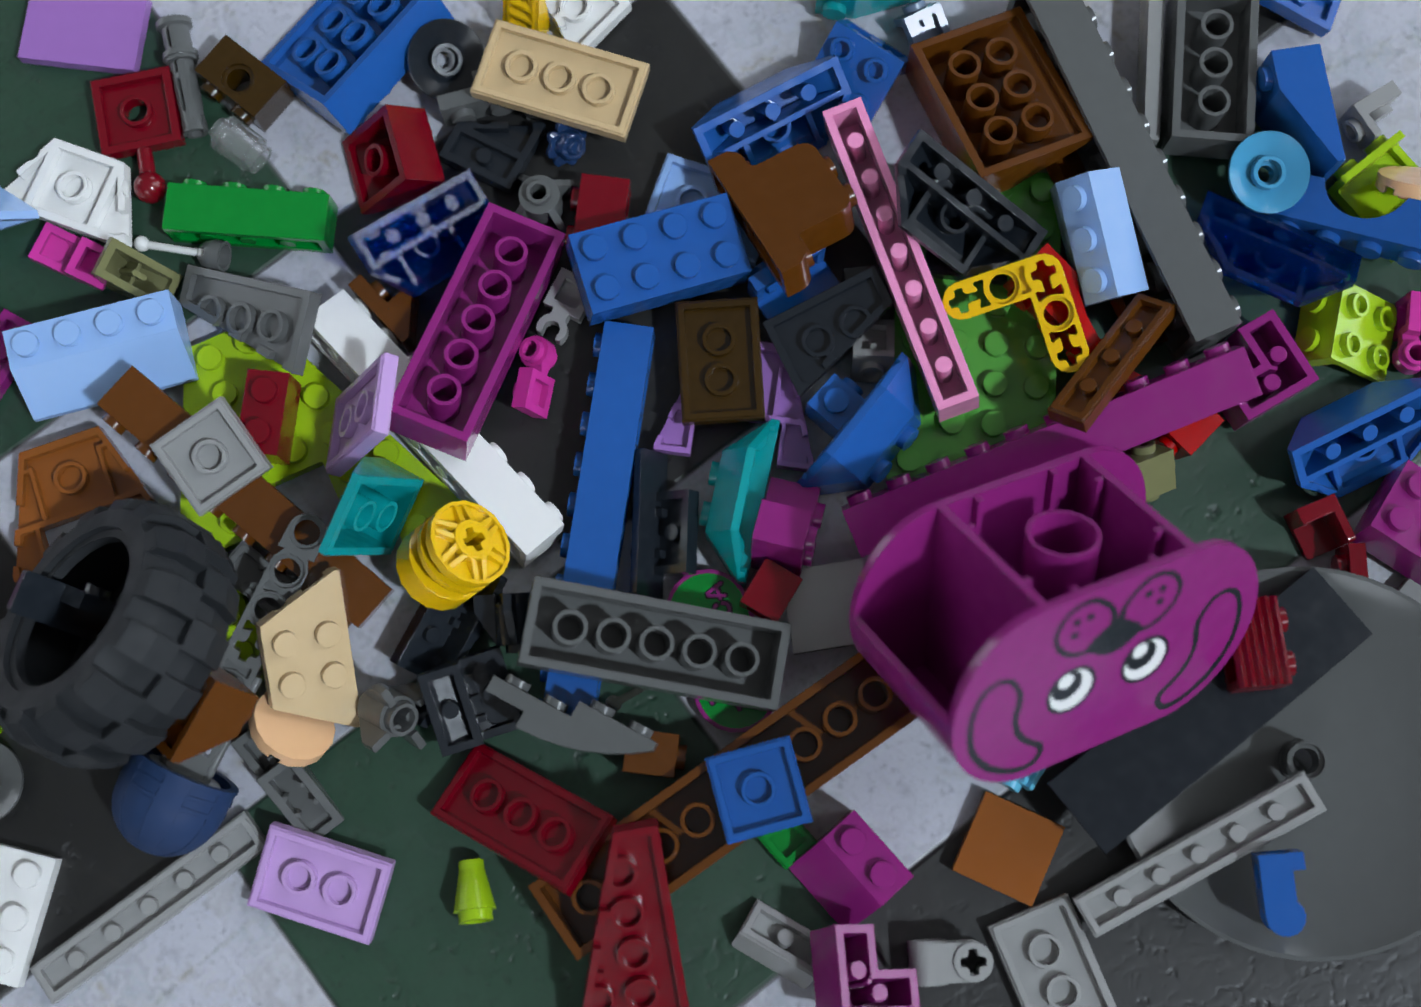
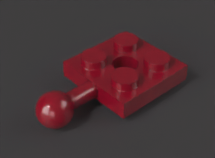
[90,66,186,204]

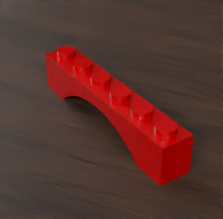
[1003,243,1225,460]

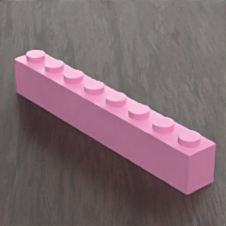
[822,97,979,422]

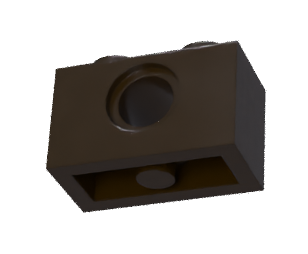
[194,35,296,132]

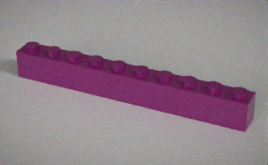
[841,341,1263,558]

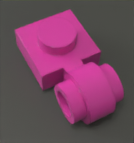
[1392,290,1421,375]
[511,335,557,419]

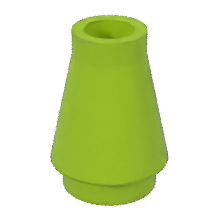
[453,858,497,925]

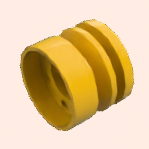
[396,500,510,611]

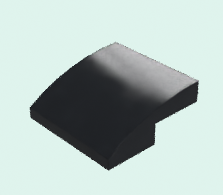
[417,645,522,757]

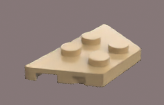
[255,566,360,727]

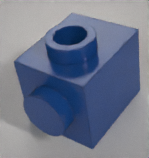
[805,373,864,439]

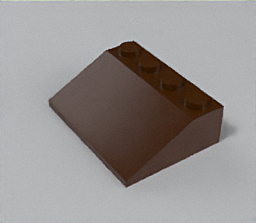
[905,6,1093,193]

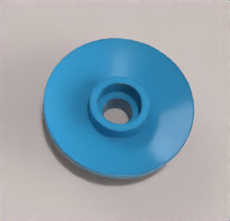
[1228,130,1310,214]

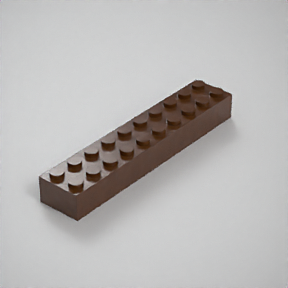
[528,652,917,961]

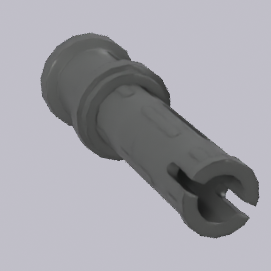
[156,14,209,139]

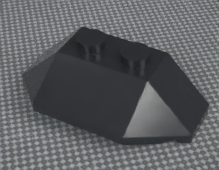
[895,129,1048,276]

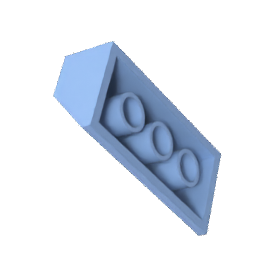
[2,289,199,422]

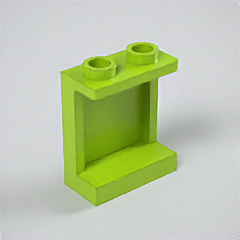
[1327,130,1418,263]

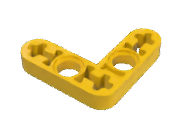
[942,253,1089,373]

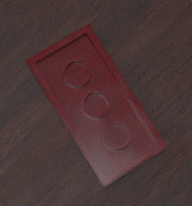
[430,744,617,897]

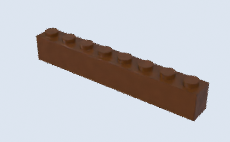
[97,366,395,628]

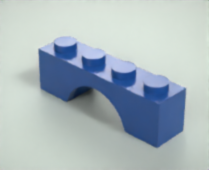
[1267,175,1421,270]

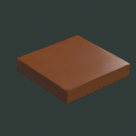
[951,791,1065,907]

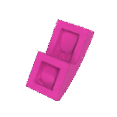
[28,221,106,291]

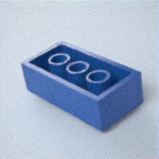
[566,192,752,326]

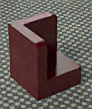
[1283,493,1356,560]
[739,559,803,621]

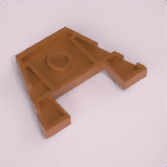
[13,426,157,583]

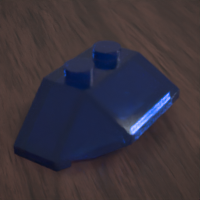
[347,169,489,298]
[1197,191,1362,307]

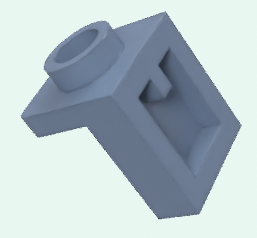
[893,0,951,45]

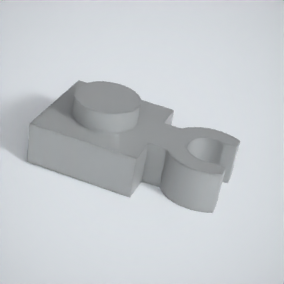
[536,267,586,346]

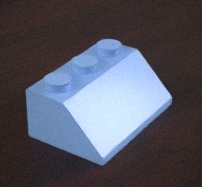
[1050,167,1149,307]

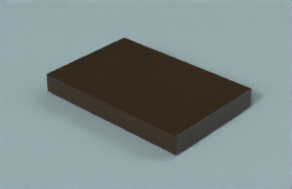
[675,297,765,426]

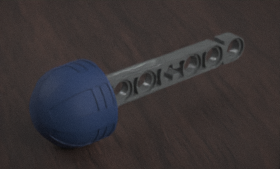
[112,513,327,857]

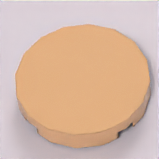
[1375,166,1421,201]
[248,691,336,767]

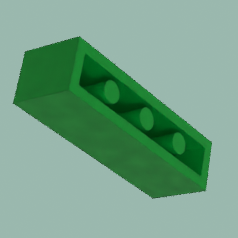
[162,179,338,253]

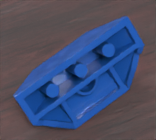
[691,55,852,166]
[796,352,921,495]
[1287,377,1421,498]

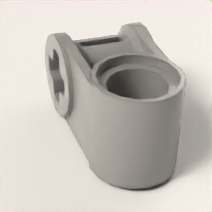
[907,939,994,987]

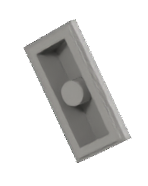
[732,899,813,989]

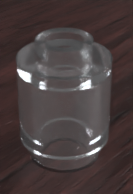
[209,116,272,174]

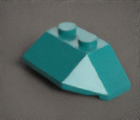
[699,419,780,588]

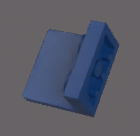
[815,19,908,122]

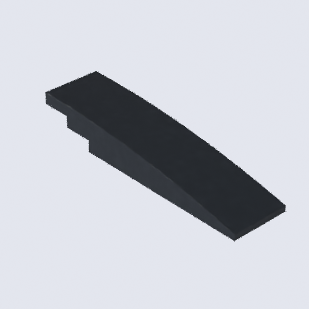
[1047,567,1373,854]

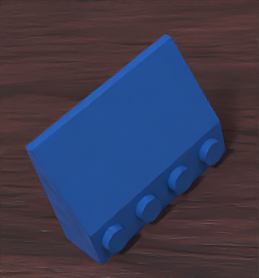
[262,0,455,135]

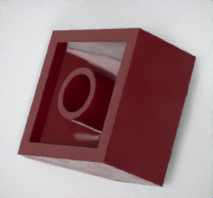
[342,104,445,215]

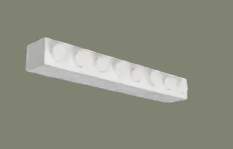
[311,289,564,569]

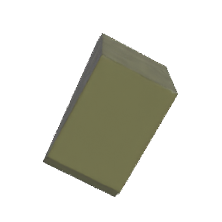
[91,237,183,299]

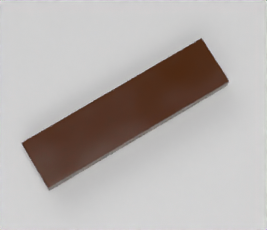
[1047,293,1176,433]

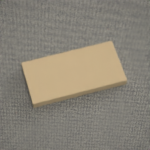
[470,19,650,143]

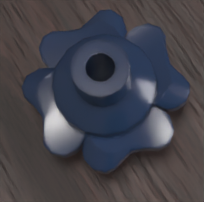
[546,123,587,167]

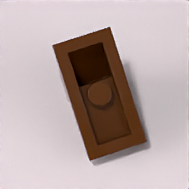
[348,274,419,353]

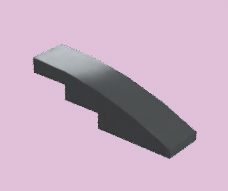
[231,721,345,836]

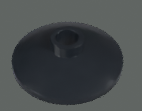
[407,19,484,99]

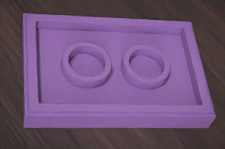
[17,0,152,75]

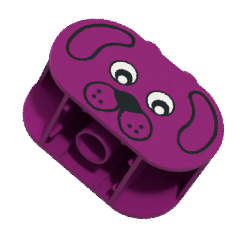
[849,446,1258,782]

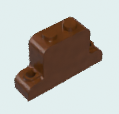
[707,143,858,298]

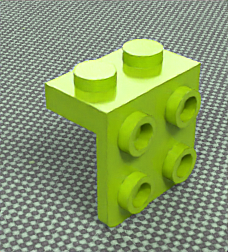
[1295,279,1397,382]

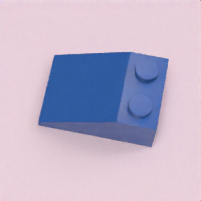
[1255,44,1346,182]

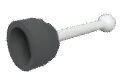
[134,236,232,272]

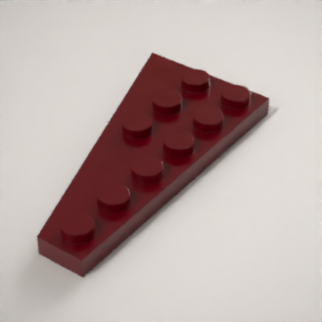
[581,818,689,1007]

